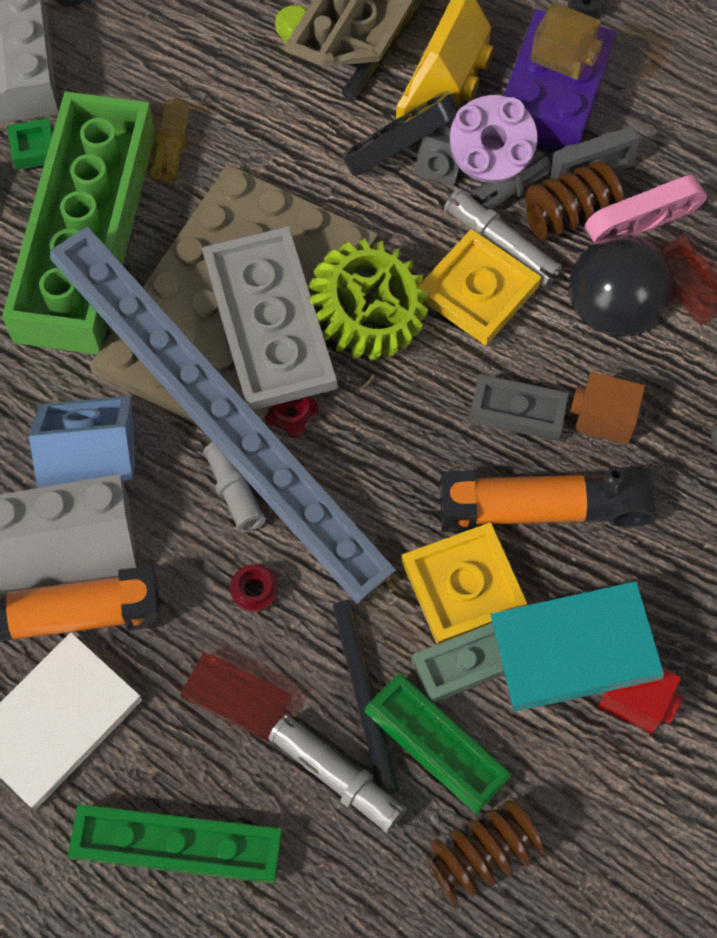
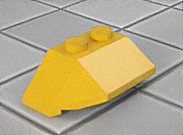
[396,0,494,119]

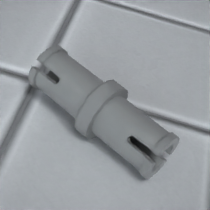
[203,442,266,533]

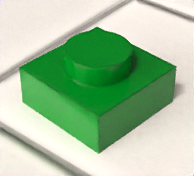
[7,118,53,170]

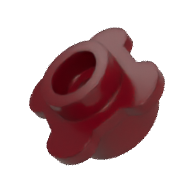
[264,397,318,438]

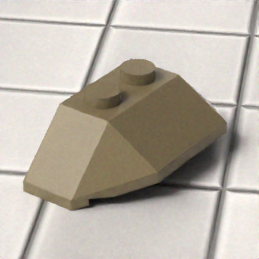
[285,0,415,66]

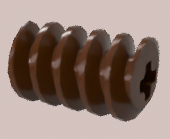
[525,161,625,240]
[427,800,545,907]

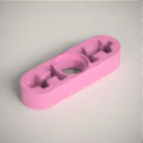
[585,175,707,243]

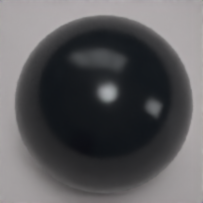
[568,235,675,337]

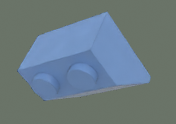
[29,396,135,488]

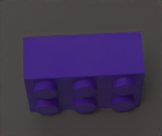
[504,9,616,154]

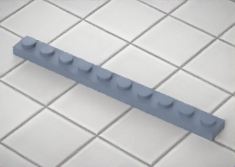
[50,226,396,604]

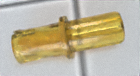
[150,98,190,183]

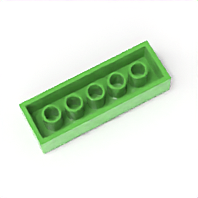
[2,91,156,355]

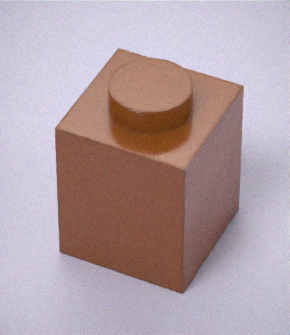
[570,372,645,445]

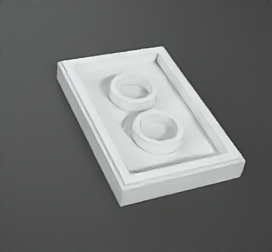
[0,632,142,811]

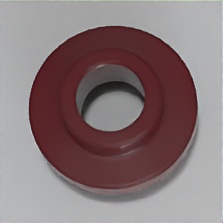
[230,564,278,612]

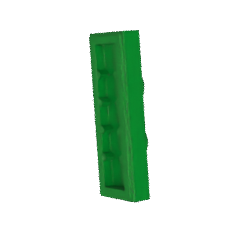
[364,672,512,815]

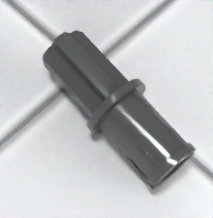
[470,151,551,210]

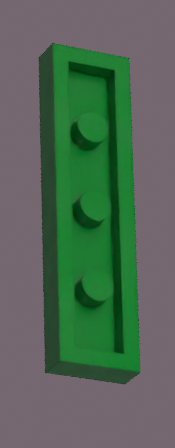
[68,804,282,884]

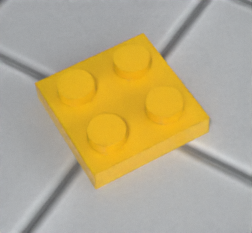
[417,229,542,346]
[401,522,528,644]

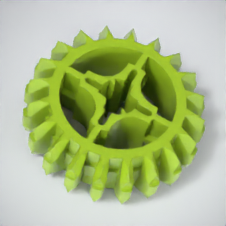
[308,238,429,361]

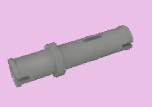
[444,188,563,288]
[268,714,407,834]

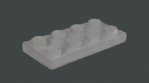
[202,226,337,410]

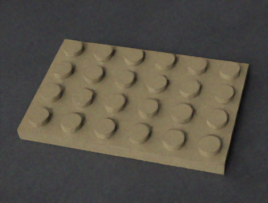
[89,164,378,427]

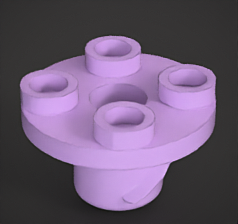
[450,95,537,183]

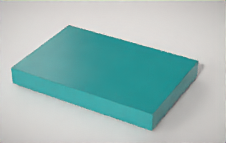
[490,581,664,712]

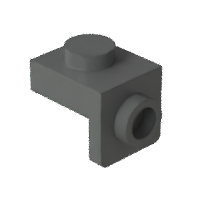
[415,118,460,186]

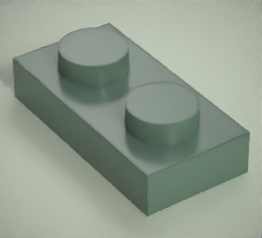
[411,623,505,703]

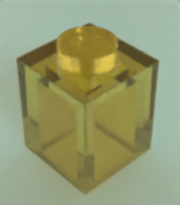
[530,2,603,80]

